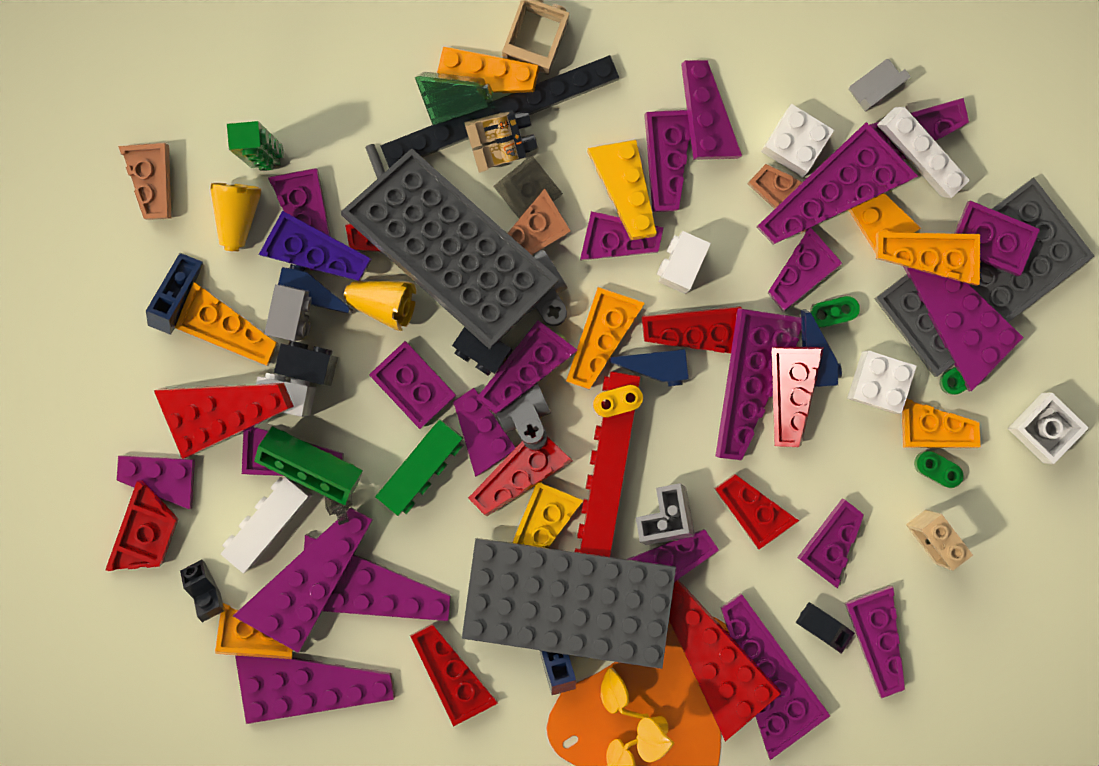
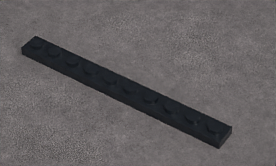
[380,55,619,168]

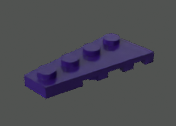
[258,211,372,281]

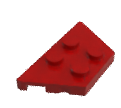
[105,480,179,571]

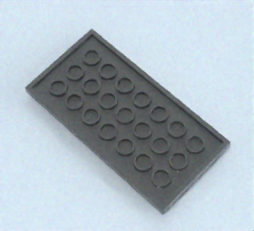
[341,149,559,349]
[874,177,1094,377]
[462,538,676,669]

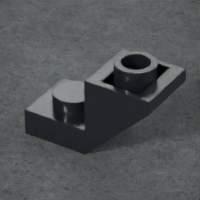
[180,559,224,623]
[795,602,855,654]

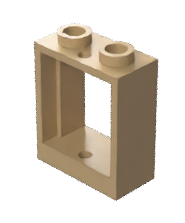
[502,0,570,75]
[906,510,973,571]

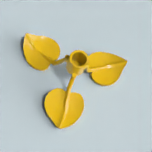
[601,668,674,766]

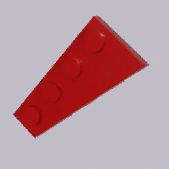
[410,624,498,727]

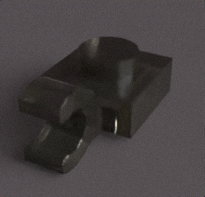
[325,495,353,526]

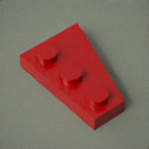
[714,474,799,550]

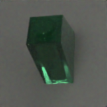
[415,72,493,125]

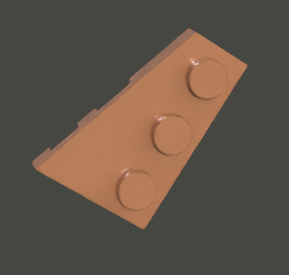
[118,143,171,220]
[747,164,805,234]
[508,189,571,255]

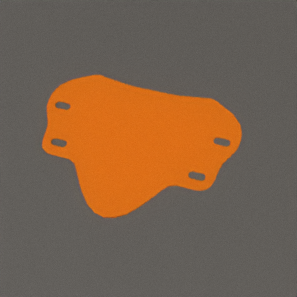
[546,617,729,766]

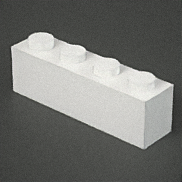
[877,107,970,198]
[221,477,312,574]

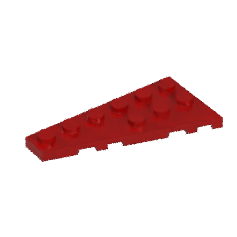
[154,383,294,459]
[669,579,781,742]

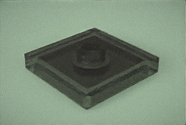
[493,155,563,219]

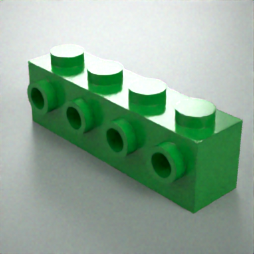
[227,121,284,171]
[375,419,464,516]
[254,426,363,506]

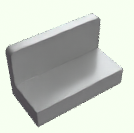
[849,59,911,112]

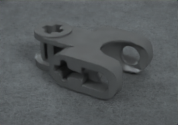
[527,249,568,326]
[497,383,551,450]

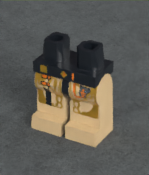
[464,110,538,173]

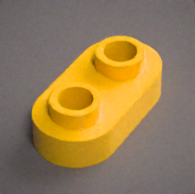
[593,385,643,417]

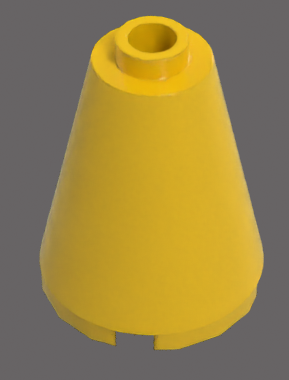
[210,183,261,251]
[344,281,416,331]

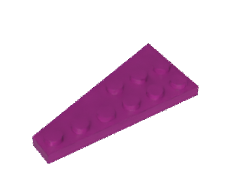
[756,122,918,245]
[715,308,801,460]
[720,593,830,760]

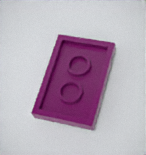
[954,201,1040,276]
[369,341,456,429]

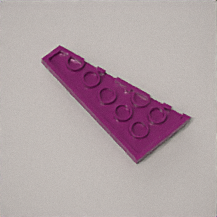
[903,266,1024,392]
[233,507,373,653]
[304,534,451,621]
[235,655,395,724]

